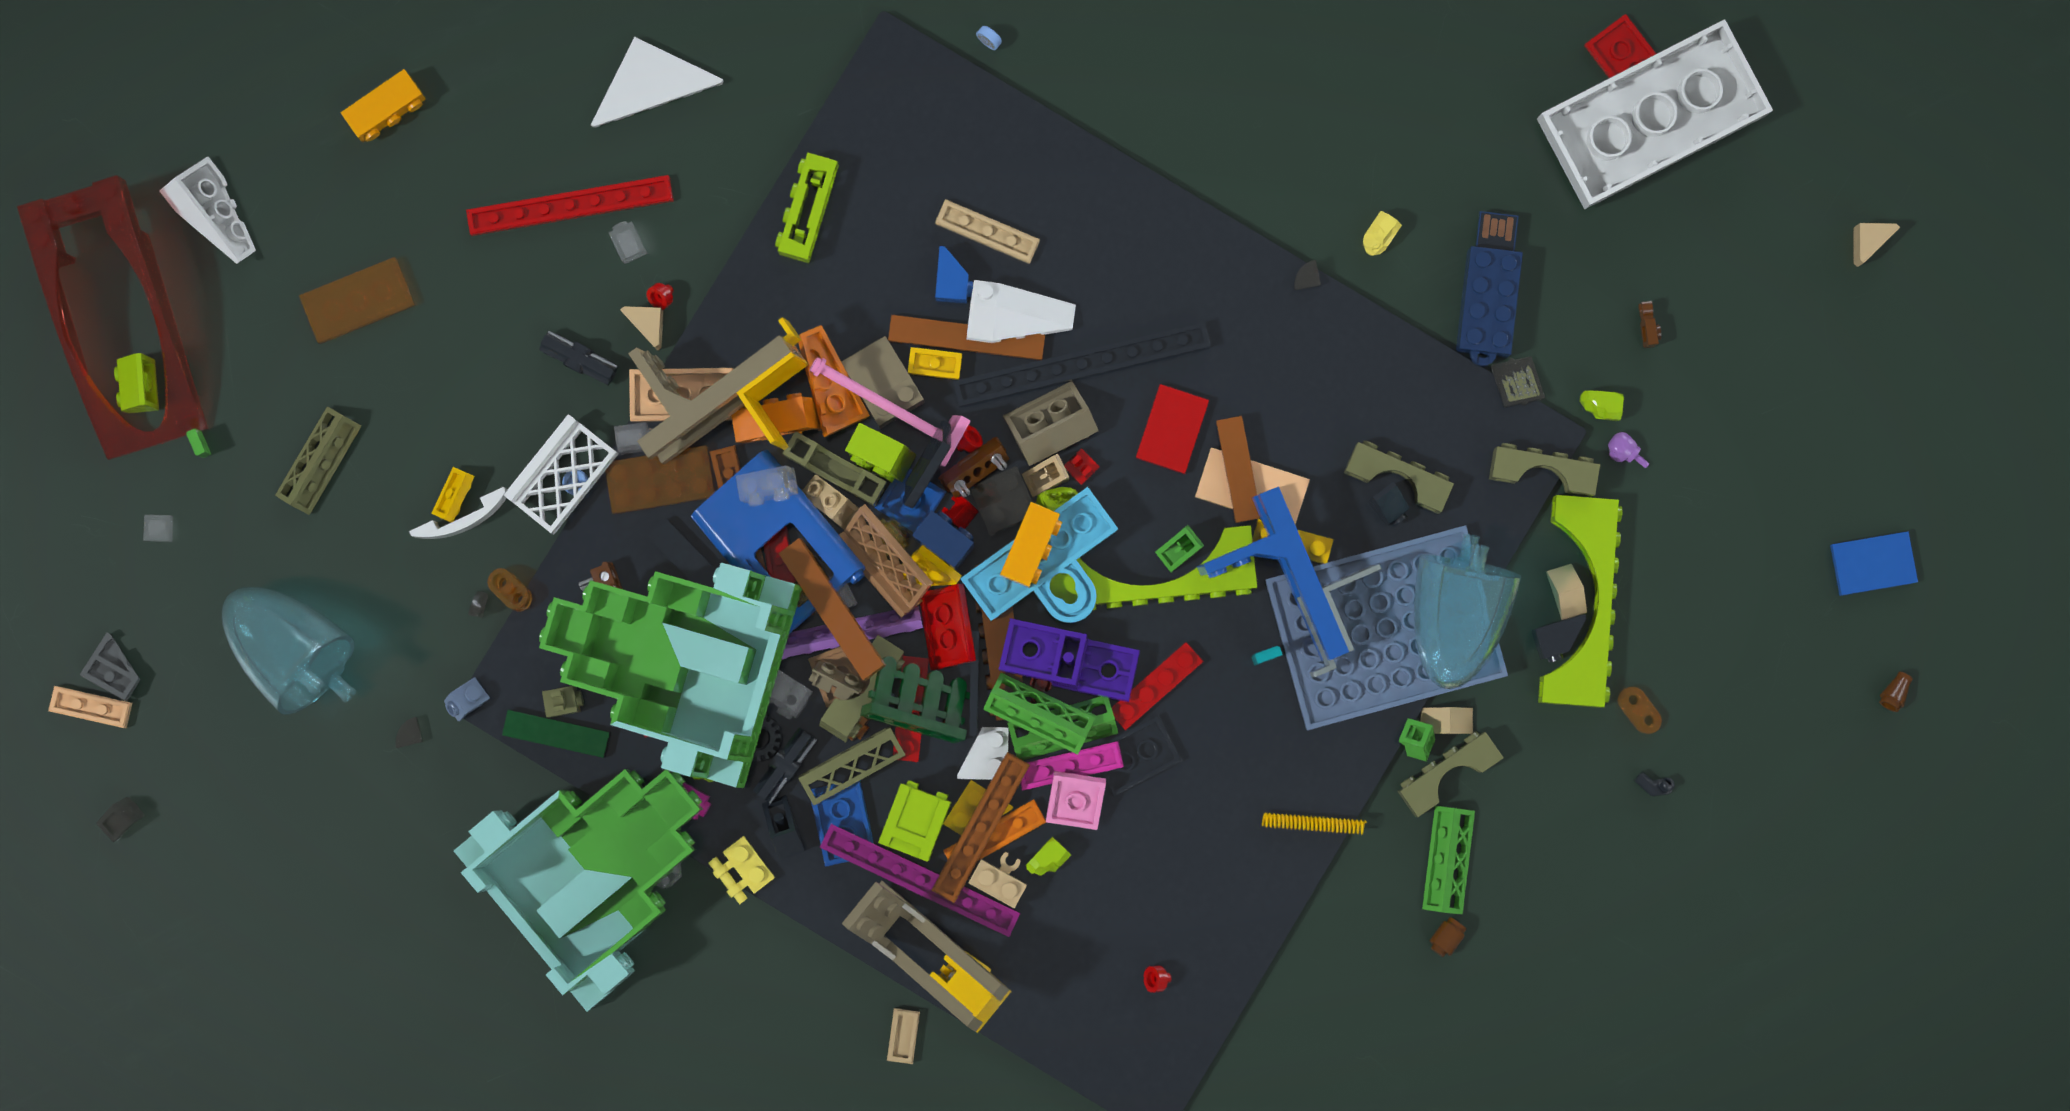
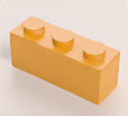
[340,69,426,142]
[1000,502,1062,588]

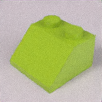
[114,353,159,413]

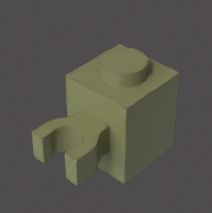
[542,686,584,718]

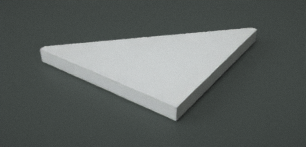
[591,37,724,128]

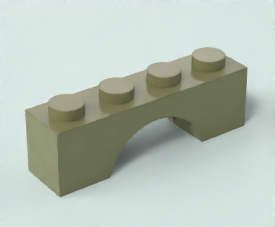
[783,431,888,507]
[1344,441,1454,514]
[1489,443,1600,497]
[819,635,905,742]
[1397,731,1503,817]

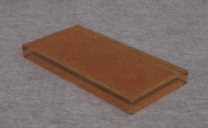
[299,257,415,344]

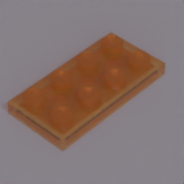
[605,446,715,514]

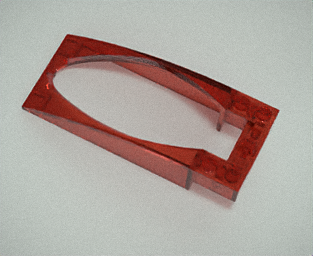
[17,175,208,460]

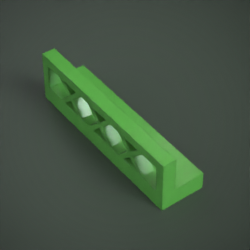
[984,673,1095,755]
[1007,697,1118,761]
[1422,806,1475,914]

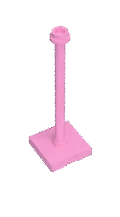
[810,357,970,466]

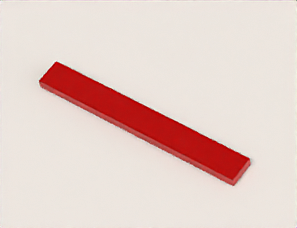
[466,175,674,236]

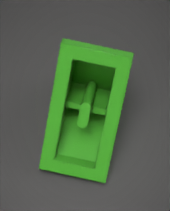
[1155,525,1204,572]

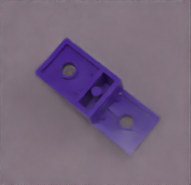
[999,618,1140,702]

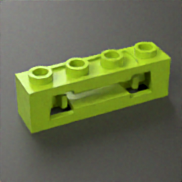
[775,152,839,263]

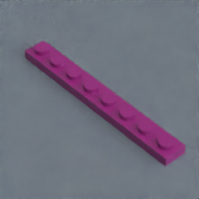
[820,824,1020,937]

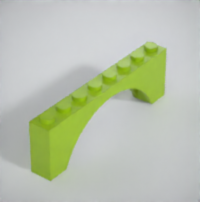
[1538,495,1622,708]
[1050,525,1257,610]

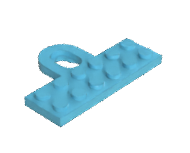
[960,487,1118,623]

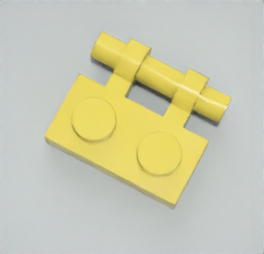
[709,836,776,905]

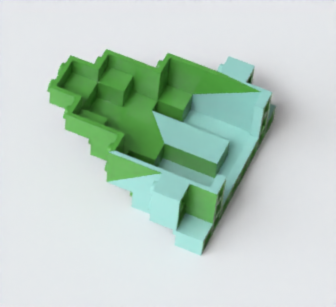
[539,563,802,788]
[454,769,703,1012]

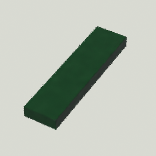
[502,710,610,758]

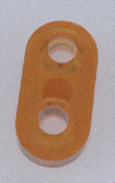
[488,568,532,612]
[1618,687,1662,734]

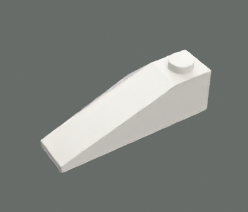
[160,157,256,264]
[967,280,1076,343]

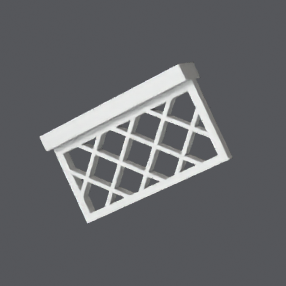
[504,414,618,535]

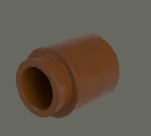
[1429,917,1467,957]

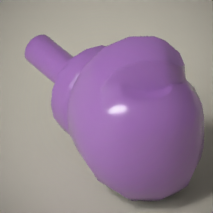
[1608,432,1649,468]

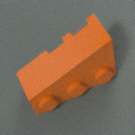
[731,393,822,443]

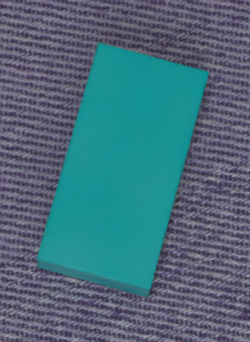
[1252,646,1283,666]

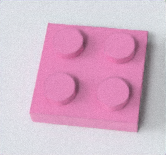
[1046,771,1106,830]

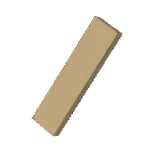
[935,199,1040,264]

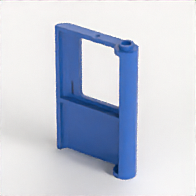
[691,450,866,634]

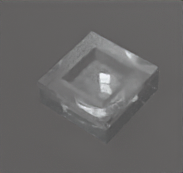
[143,515,173,542]

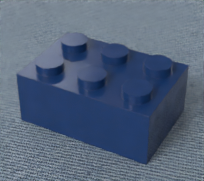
[912,510,975,571]

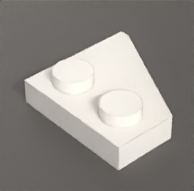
[957,727,1009,779]

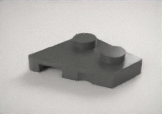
[80,633,140,702]

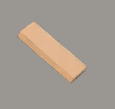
[48,686,132,728]

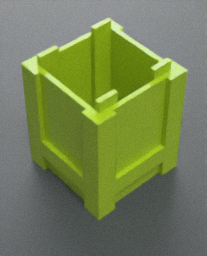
[878,780,951,862]

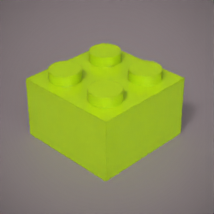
[845,423,916,483]

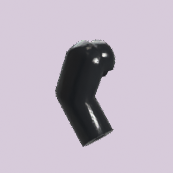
[1634,771,1675,797]

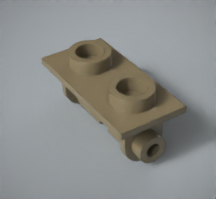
[809,661,865,700]

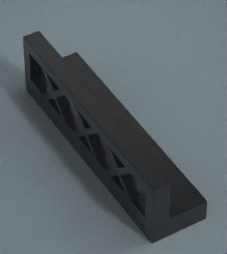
[952,631,979,736]

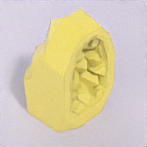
[1363,211,1402,256]

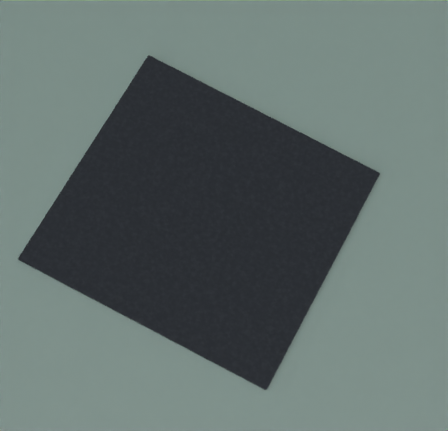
[464,11,1586,1111]

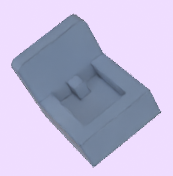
[444,677,490,721]

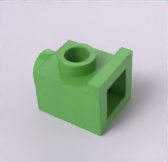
[1399,718,1436,762]

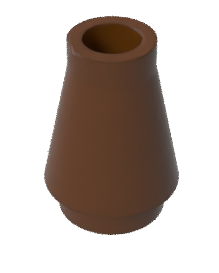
[1879,672,1913,712]

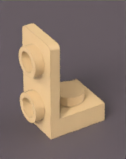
[802,475,859,530]

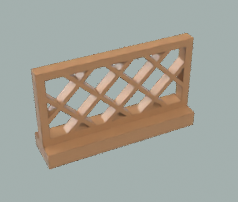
[839,504,933,618]

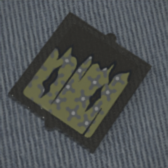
[1491,356,1545,408]

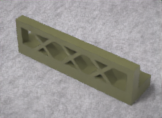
[275,406,361,515]
[798,726,905,806]

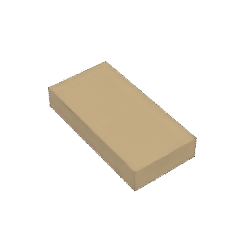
[887,1008,920,1064]

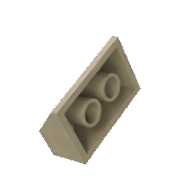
[1003,381,1099,466]

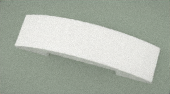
[409,487,508,539]

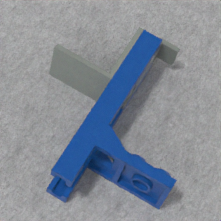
[1197,486,1382,677]

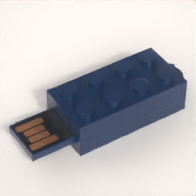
[1456,211,1523,366]

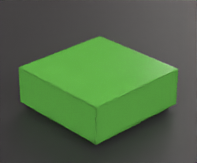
[186,428,211,458]

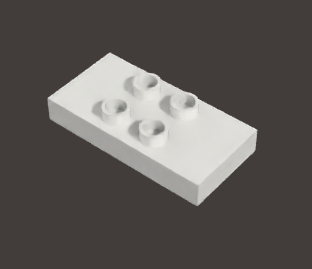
[1537,19,1773,209]

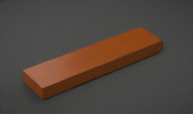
[1216,416,1260,523]

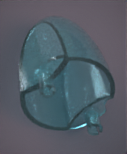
[1414,533,1522,689]
[222,587,356,715]

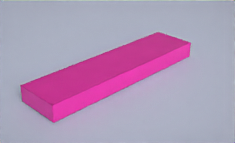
[1020,741,1124,791]

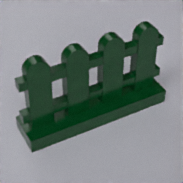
[860,656,970,743]

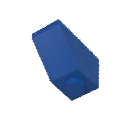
[935,246,973,304]

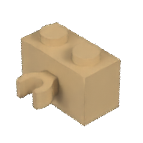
[969,852,1027,908]

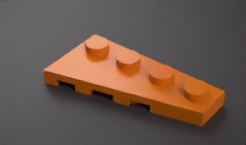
[798,325,870,438]

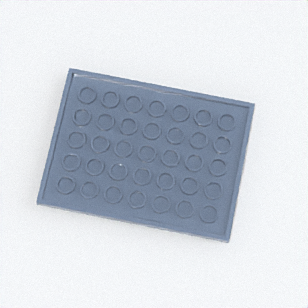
[1265,525,1508,730]

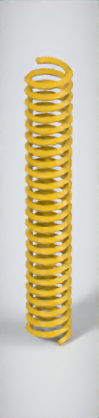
[1262,812,1367,835]

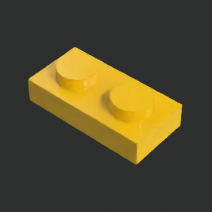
[908,347,962,380]
[431,467,475,523]

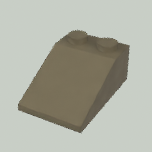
[841,336,925,429]

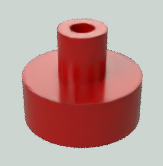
[646,283,673,310]
[956,425,983,452]
[1144,966,1171,993]

